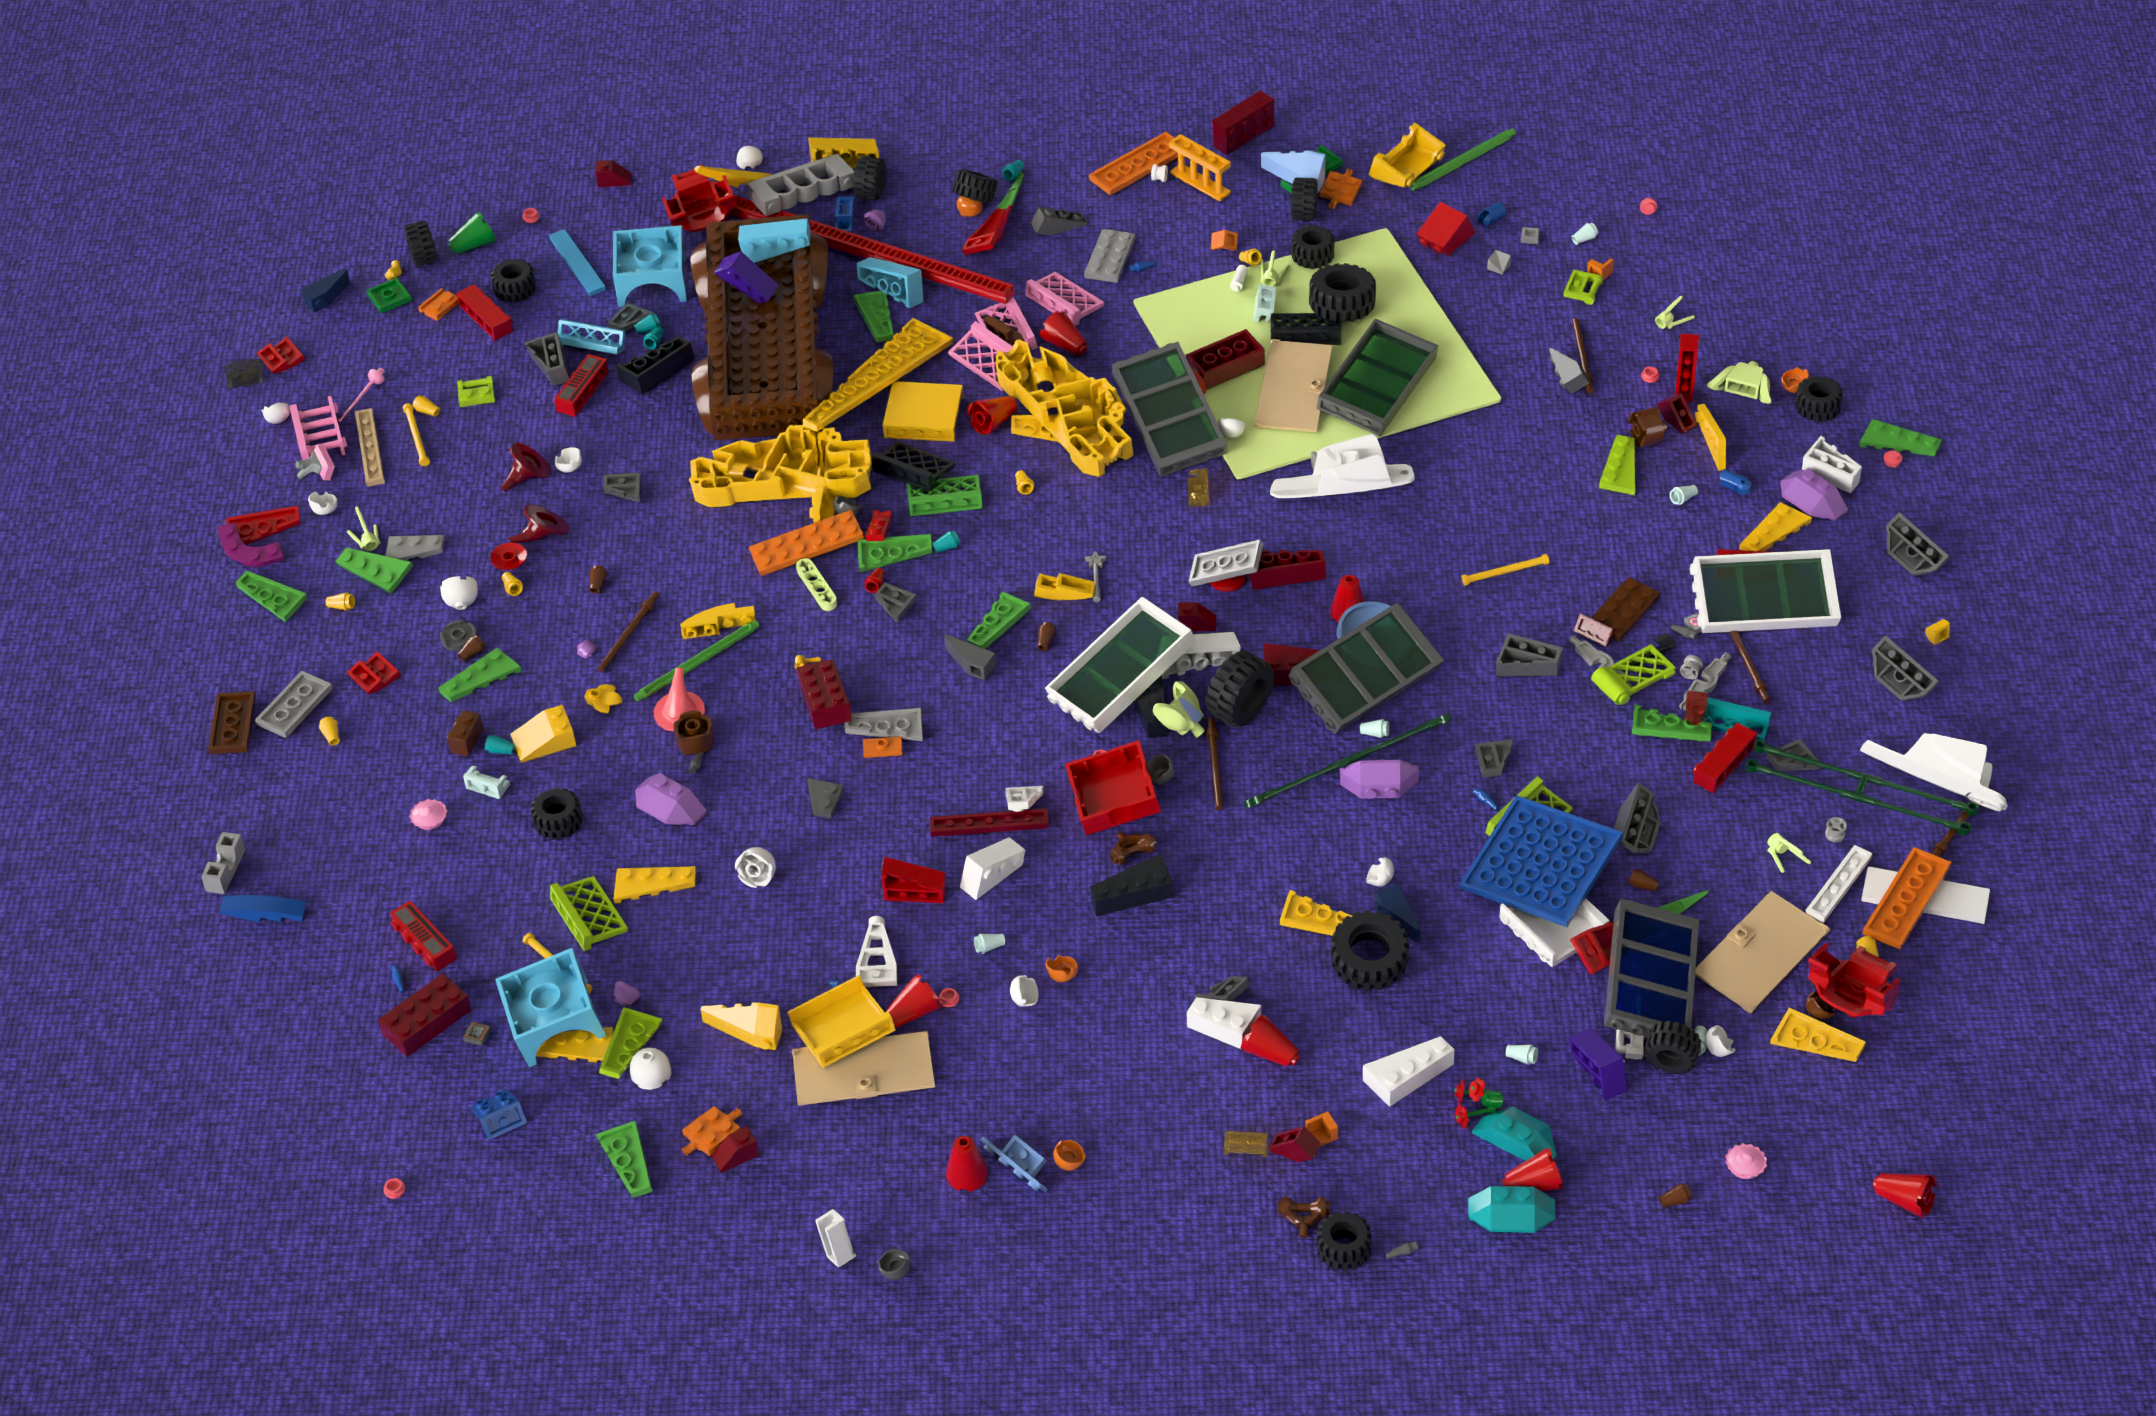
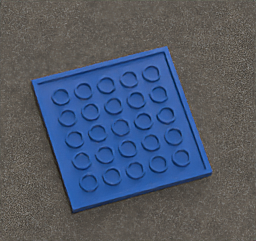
[1459,795,1623,927]

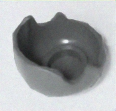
[833,495,862,516]
[1147,755,1175,785]
[878,1249,911,1280]

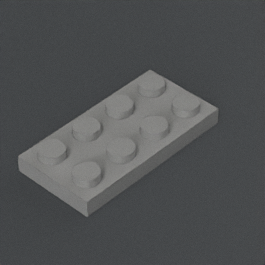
[1084,229,1135,283]
[1189,540,1263,587]
[255,671,333,738]

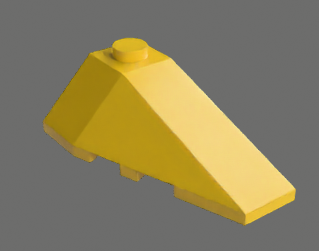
[700,1003,783,1050]

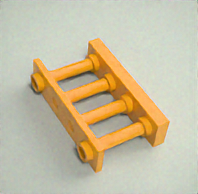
[1169,134,1231,201]

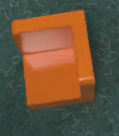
[1211,230,1238,251]
[1587,258,1614,280]
[1305,1111,1338,1147]

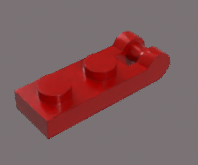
[865,510,893,541]

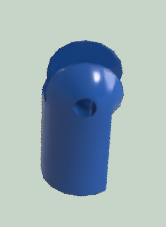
[1477,202,1506,226]
[1719,469,1751,494]

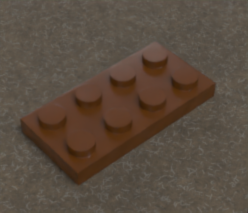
[1591,577,1661,642]
[208,691,256,754]

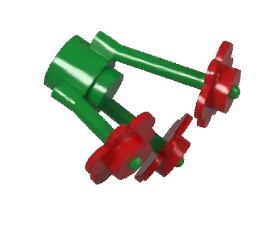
[1454,1078,1503,1129]

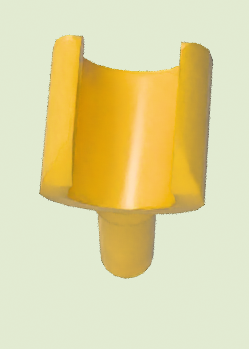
[795,655,821,669]

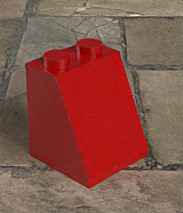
[1416,202,1475,256]

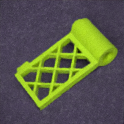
[1591,644,1676,705]

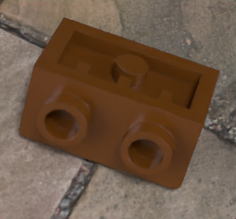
[984,315,1023,346]

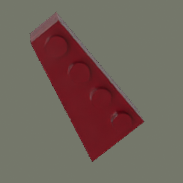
[1263,643,1342,686]

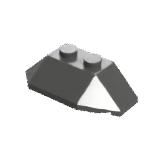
[1886,512,1950,576]
[1872,635,1939,701]
[1614,783,1661,853]

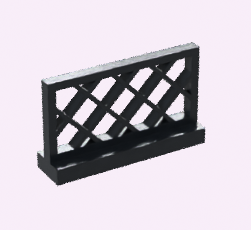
[1271,313,1341,345]
[872,442,956,492]

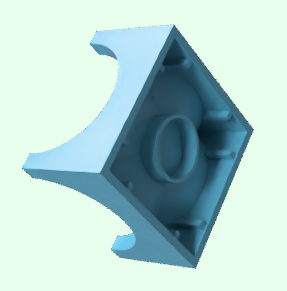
[613,225,687,307]
[495,948,606,1067]

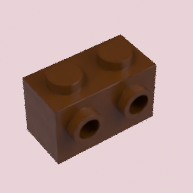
[447,710,484,757]

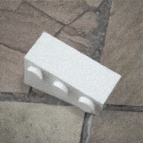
[1802,436,1862,493]
[960,837,1025,900]
[1187,997,1261,1049]

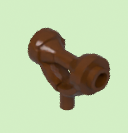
[1109,832,1157,866]
[1278,1197,1330,1238]

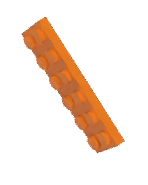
[1089,132,1178,196]
[749,509,864,576]
[1862,847,1951,950]

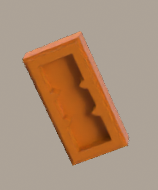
[863,737,902,758]

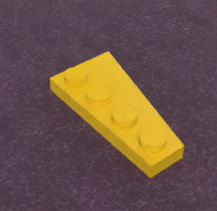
[1695,404,1726,471]
[1740,502,1812,551]
[1770,1008,1866,1062]
[536,1027,614,1063]

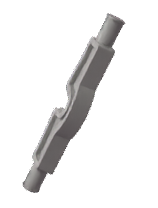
[1569,635,1632,688]
[1679,652,1731,711]

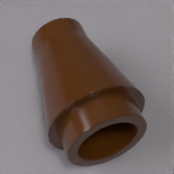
[589,565,608,594]
[1037,622,1057,651]
[457,635,485,662]
[1628,869,1659,892]
[1658,1183,1692,1208]

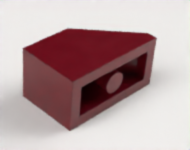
[595,160,632,187]
[1657,393,1697,433]
[1178,602,1216,631]
[712,1126,759,1173]
[1268,1126,1320,1162]

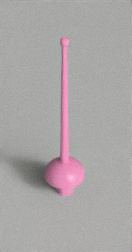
[338,368,385,422]

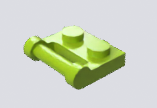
[1563,270,1603,305]
[457,376,495,407]

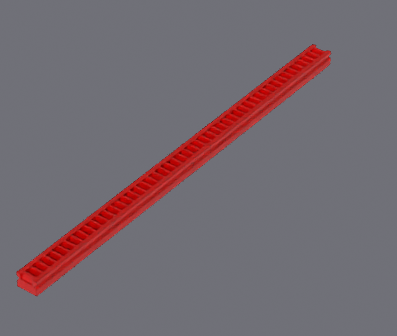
[728,195,1015,304]

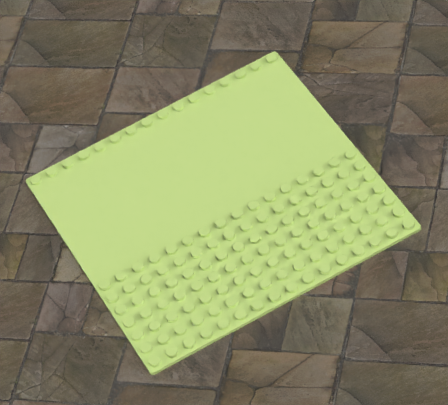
[1133,228,1501,479]

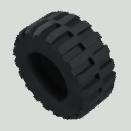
[1309,263,1376,323]
[1206,651,1275,727]
[1330,910,1409,991]

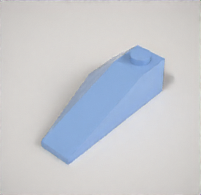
[1261,151,1325,193]

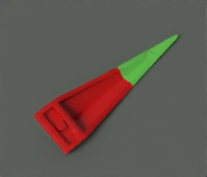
[962,172,1024,255]
[1570,891,1709,975]

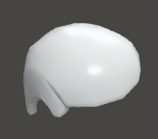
[736,146,763,169]
[262,403,290,424]
[1218,417,1245,438]
[555,447,582,473]
[308,492,338,515]
[1366,857,1394,887]
[1010,975,1038,1007]
[1705,1025,1735,1057]

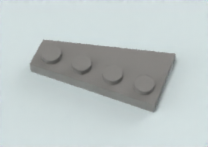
[845,708,923,741]

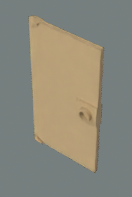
[1254,339,1332,432]
[1695,891,1830,1013]
[792,1031,935,1106]

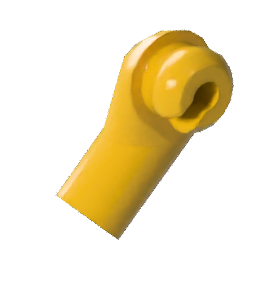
[385,260,402,280]

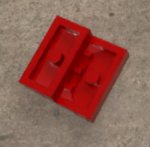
[256,337,305,374]
[346,651,401,694]

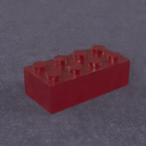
[1212,90,1274,155]
[1186,329,1265,390]
[796,659,852,729]
[378,973,472,1057]

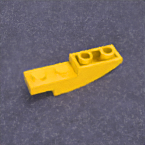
[680,603,756,639]

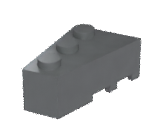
[524,332,570,386]
[1496,633,1563,676]

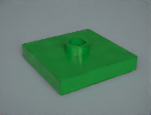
[366,278,412,313]

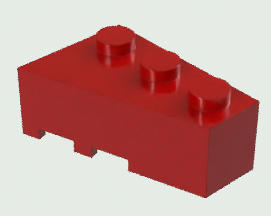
[881,856,946,903]

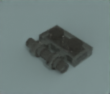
[225,358,263,389]

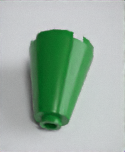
[447,211,497,254]

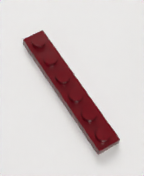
[930,808,1049,837]

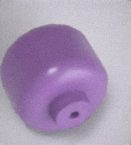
[577,640,597,658]

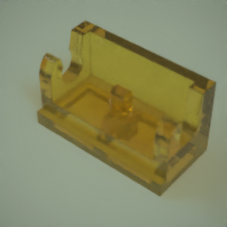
[1188,468,1209,507]
[1224,1131,1268,1157]

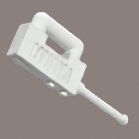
[1615,996,1645,1059]

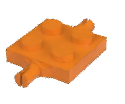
[1319,168,1362,209]
[682,1106,742,1157]

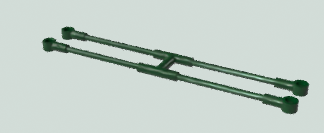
[1244,713,1452,808]
[1746,740,1979,836]

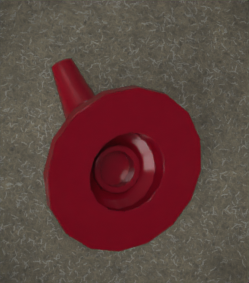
[500,442,551,492]
[508,504,570,543]

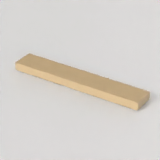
[355,408,385,487]

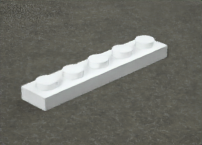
[1806,845,1872,923]

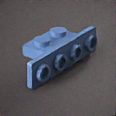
[980,1135,1048,1193]

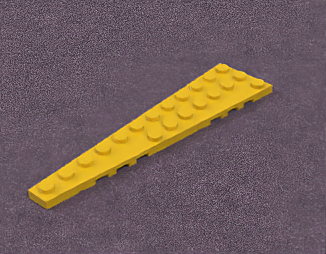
[803,318,953,432]

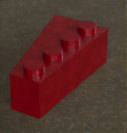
[1248,550,1326,590]

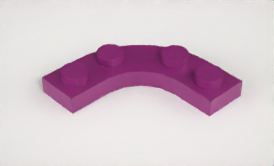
[217,522,284,567]

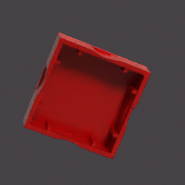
[1065,740,1161,835]

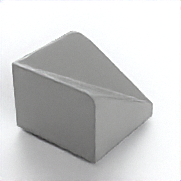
[1487,250,1511,275]

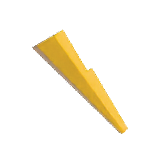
[695,166,772,188]

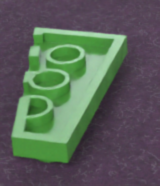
[858,534,932,573]
[967,591,1031,649]
[438,648,521,702]
[595,1121,653,1198]

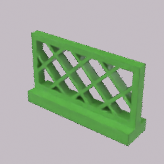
[906,475,982,516]

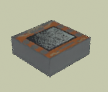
[463,1022,491,1046]

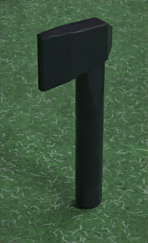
[1629,633,1677,666]

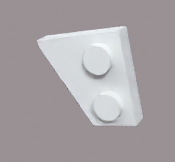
[1006,786,1043,812]

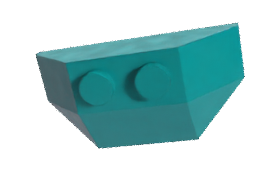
[1472,1107,1556,1161]
[1468,1186,1555,1233]

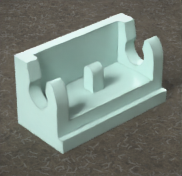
[1253,284,1276,322]
[463,766,510,799]

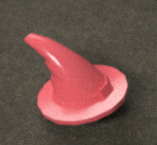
[654,667,705,732]

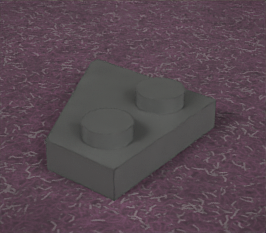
[608,302,655,332]
[603,473,641,502]
[875,582,917,623]
[1475,739,1513,778]
[1766,739,1821,771]
[807,778,844,819]
[1194,976,1250,1002]

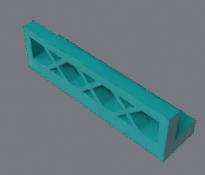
[1689,695,1771,741]

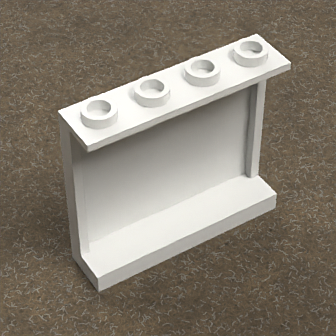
[1500,898,1609,967]

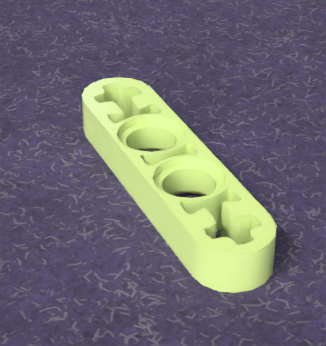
[796,558,837,611]

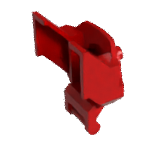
[662,164,736,232]
[1808,943,1900,1017]

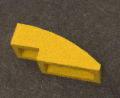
[1034,573,1095,600]

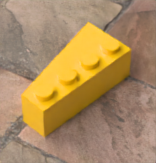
[808,137,879,169]

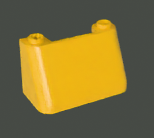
[1369,122,1446,188]

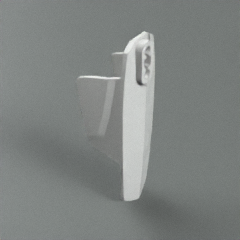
[1270,434,1415,498]
[1860,733,2008,811]

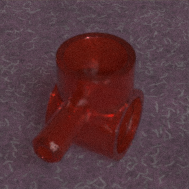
[1685,691,1708,725]

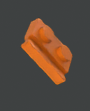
[418,288,459,321]

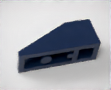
[301,268,350,313]
[1373,884,1420,942]

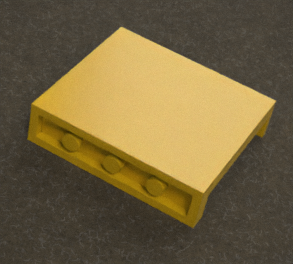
[883,381,964,442]
[787,975,895,1068]

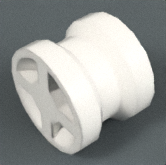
[1151,164,1168,182]

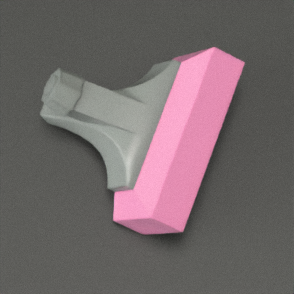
[296,444,335,481]

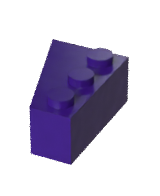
[714,251,779,304]
[1569,1028,1627,1101]

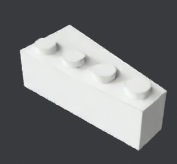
[1157,632,1241,680]
[1363,1036,1454,1107]

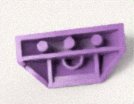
[1780,468,1848,521]
[1340,760,1419,799]
[635,773,707,825]

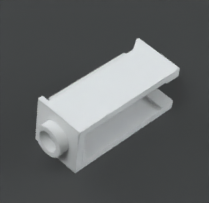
[815,1209,856,1268]

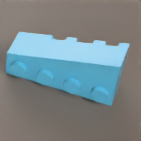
[738,219,811,263]
[857,257,923,308]

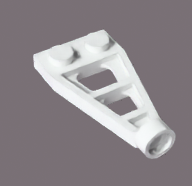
[856,916,897,987]

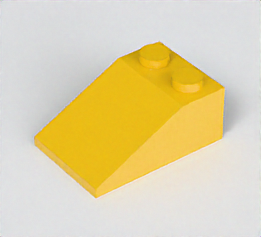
[510,705,576,763]

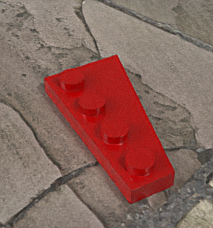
[226,505,301,545]

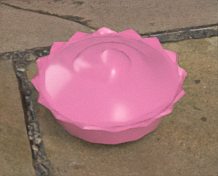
[409,799,448,830]
[1725,1143,1767,1179]

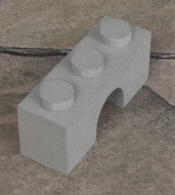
[201,832,245,894]

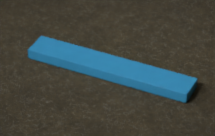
[549,229,606,297]

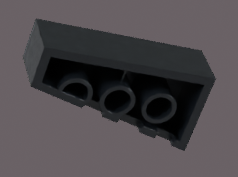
[616,336,695,394]
[1123,666,1167,738]
[1090,853,1173,917]

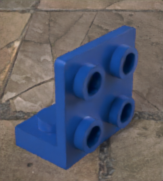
[470,1090,527,1140]

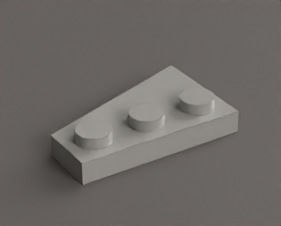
[386,535,444,561]

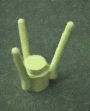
[1260,250,1289,287]
[1655,296,1695,329]
[347,506,380,551]
[1767,833,1811,873]

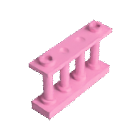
[289,396,347,460]

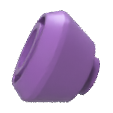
[864,210,886,232]
[613,981,640,1006]

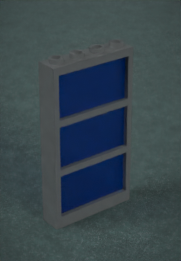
[1604,898,1699,1037]

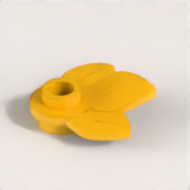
[585,684,623,714]

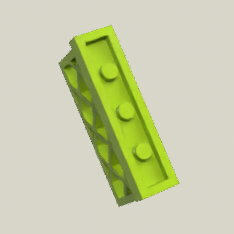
[1485,776,1573,836]
[550,876,628,951]

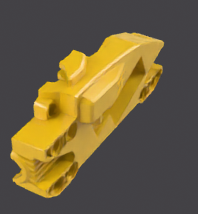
[996,340,1134,477]
[689,425,872,507]

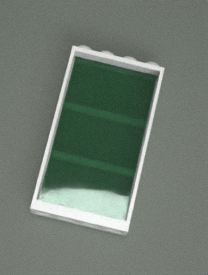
[1690,549,1841,633]
[1045,597,1196,733]

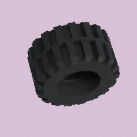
[853,156,887,201]
[952,169,998,203]
[1291,177,1318,221]
[404,220,437,266]
[1291,225,1335,269]
[491,259,536,302]
[1795,376,1843,422]
[531,788,583,840]
[1644,1021,1701,1074]
[1317,1211,1372,1271]

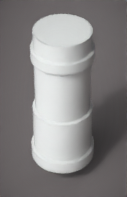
[1230,265,1248,292]

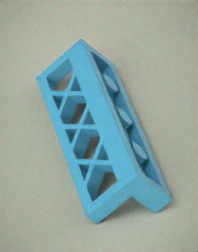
[558,319,625,354]

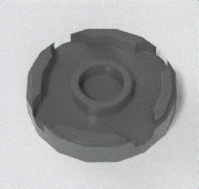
[440,620,477,652]

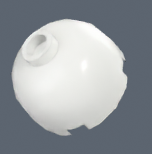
[440,576,478,610]
[735,847,776,888]
[629,1047,672,1090]

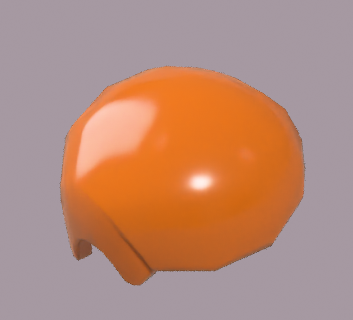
[956,196,983,217]
[1781,367,1809,393]
[1045,955,1078,983]
[1053,1140,1086,1171]

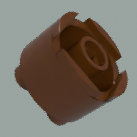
[1628,407,1667,447]
[673,710,714,756]

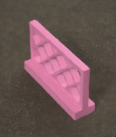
[1025,272,1104,326]
[975,297,1038,350]
[948,321,1013,391]

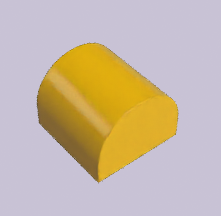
[1925,619,1950,645]

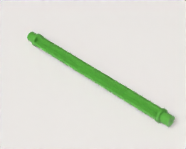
[1410,128,1516,191]
[634,620,759,702]

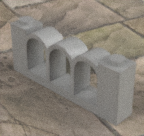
[747,154,854,216]

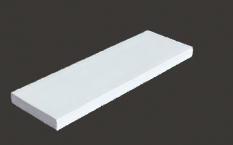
[1861,867,1990,924]

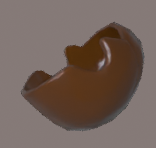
[1805,991,1836,1021]

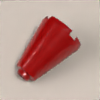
[1040,310,1087,356]
[968,396,1017,435]
[1330,575,1365,624]
[885,974,942,1028]
[1240,1015,1300,1067]
[946,1136,988,1192]
[1502,1148,1564,1192]
[1873,1173,1937,1218]

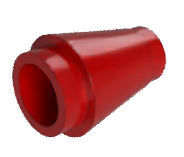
[864,568,885,593]

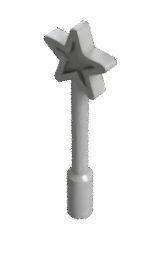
[1085,551,1106,602]

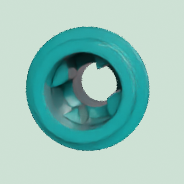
[1002,160,1024,181]
[634,314,661,334]
[643,327,664,349]
[932,531,961,553]
[485,735,515,755]

